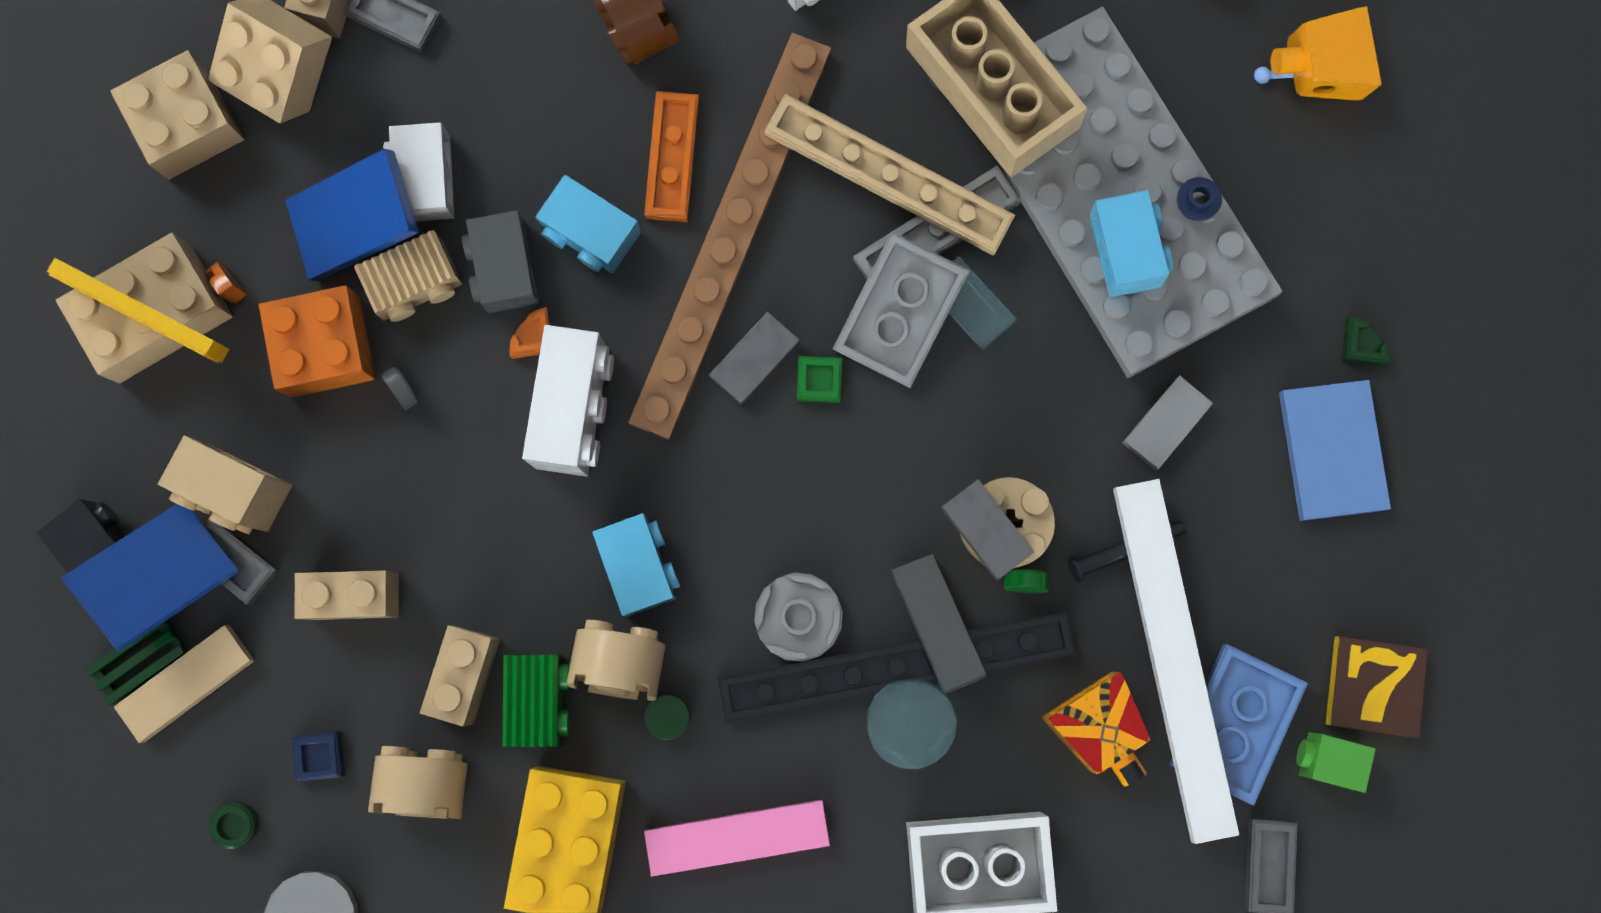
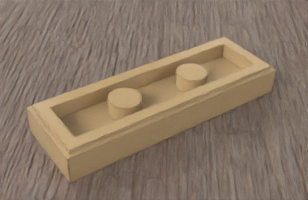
[114,625,255,743]

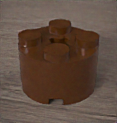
[592,0,681,66]

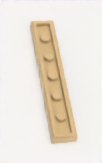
[764,94,1015,256]

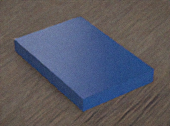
[285,149,419,282]
[61,504,238,652]

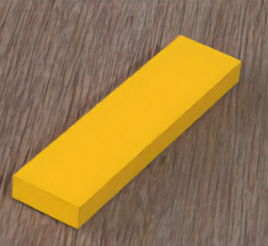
[46,258,230,363]

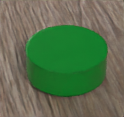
[1004,569,1049,593]

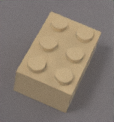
[55,232,233,384]

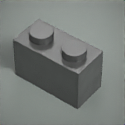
[462,210,540,313]

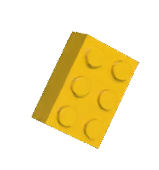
[503,765,626,913]

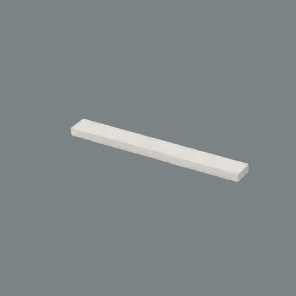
[1113,479,1239,844]

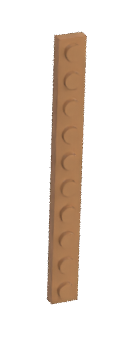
[628,33,831,441]

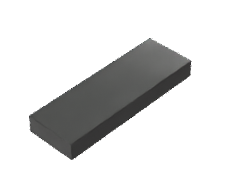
[892,554,986,694]

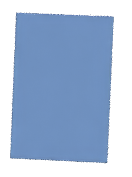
[1279,380,1391,521]
[1169,644,1308,805]

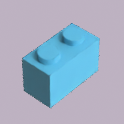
[535,175,641,274]
[1089,190,1173,298]
[592,513,680,618]

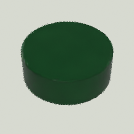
[644,695,690,740]
[208,802,259,849]

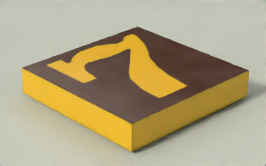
[1325,636,1428,738]

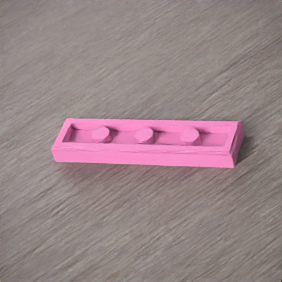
[644,799,830,877]

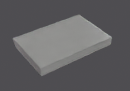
[833,232,970,388]

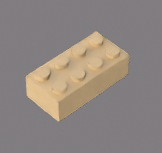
[906,0,1087,178]

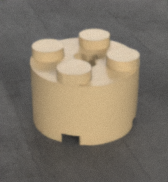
[960,477,1055,569]
[566,620,666,701]
[368,746,468,819]

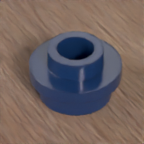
[1176,177,1222,221]

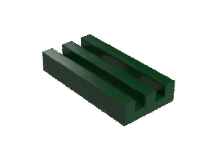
[84,620,188,706]

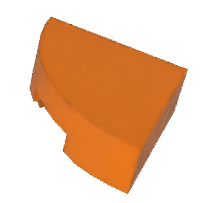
[205,261,247,304]
[509,307,551,359]

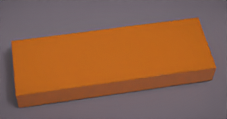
[644,91,700,223]

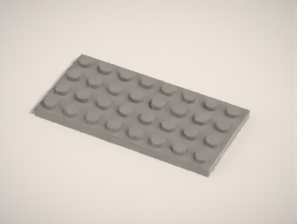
[993,6,1283,378]

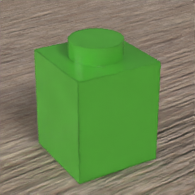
[1296,732,1376,793]

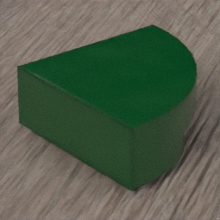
[1342,316,1390,366]

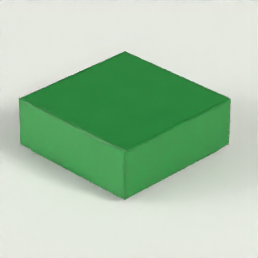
[797,356,842,403]

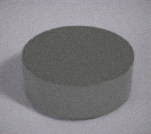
[380,367,419,411]

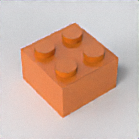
[259,285,376,398]

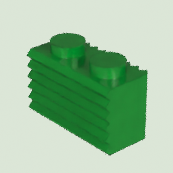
[503,655,571,747]

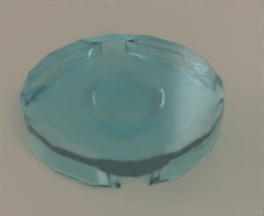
[867,679,957,769]

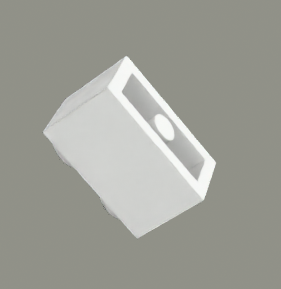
[383,122,455,222]

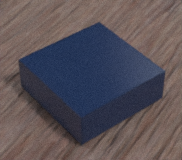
[292,731,345,783]

